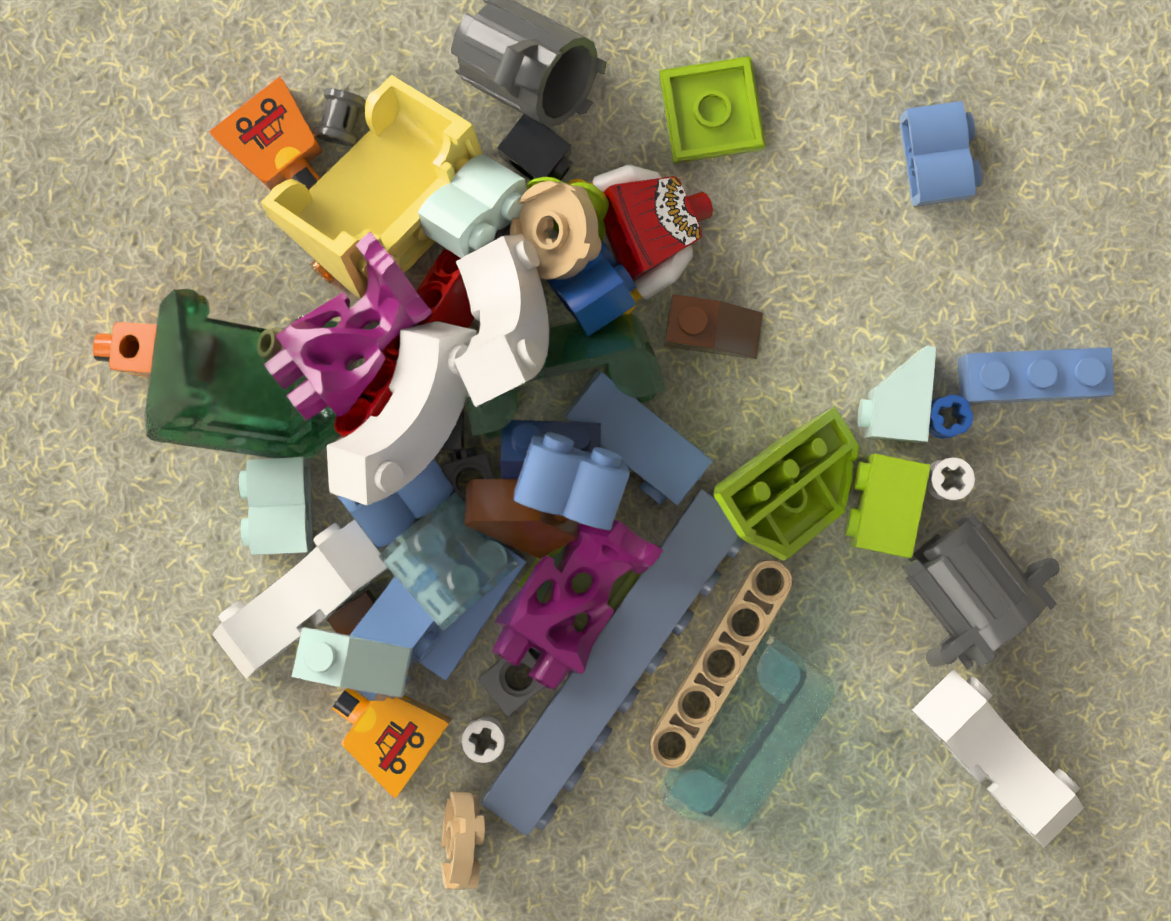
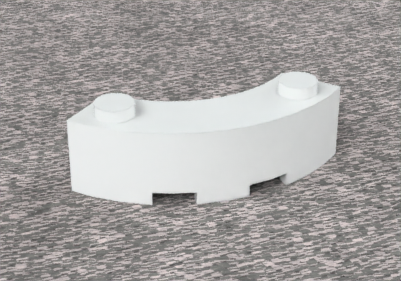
[454,234,549,407]
[327,321,476,505]
[212,519,390,679]
[913,669,1084,848]

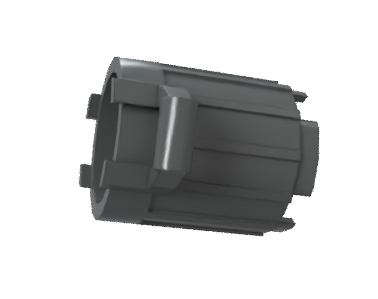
[451,0,607,127]
[901,513,1060,670]

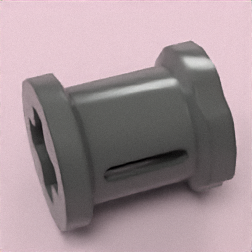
[314,88,366,147]

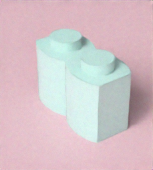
[418,154,527,258]
[239,457,314,555]

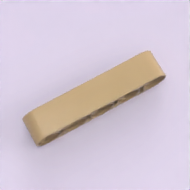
[649,560,792,768]

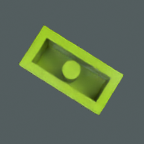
[844,453,931,559]

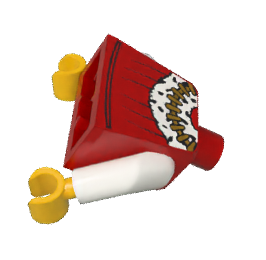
[567,165,713,315]

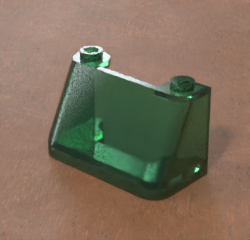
[144,289,341,458]
[466,313,666,441]

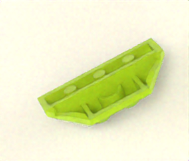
[714,406,859,560]

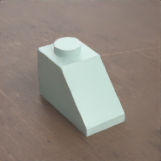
[858,346,936,444]
[292,627,413,697]

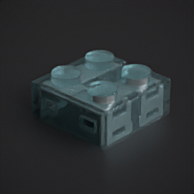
[378,492,519,631]

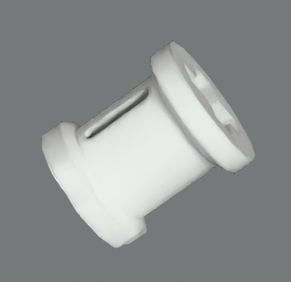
[926,457,975,500]
[461,715,506,763]

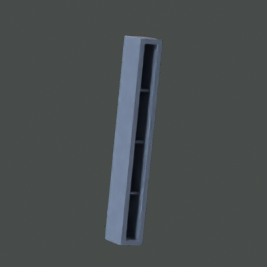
[481,489,746,837]

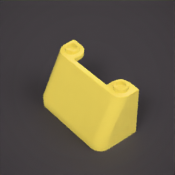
[261,75,483,299]

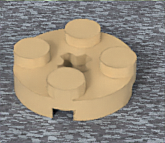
[510,181,601,280]
[442,791,485,890]

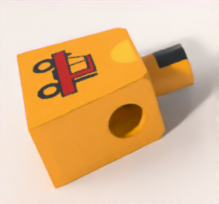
[331,688,452,798]

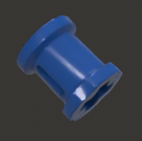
[929,394,974,439]

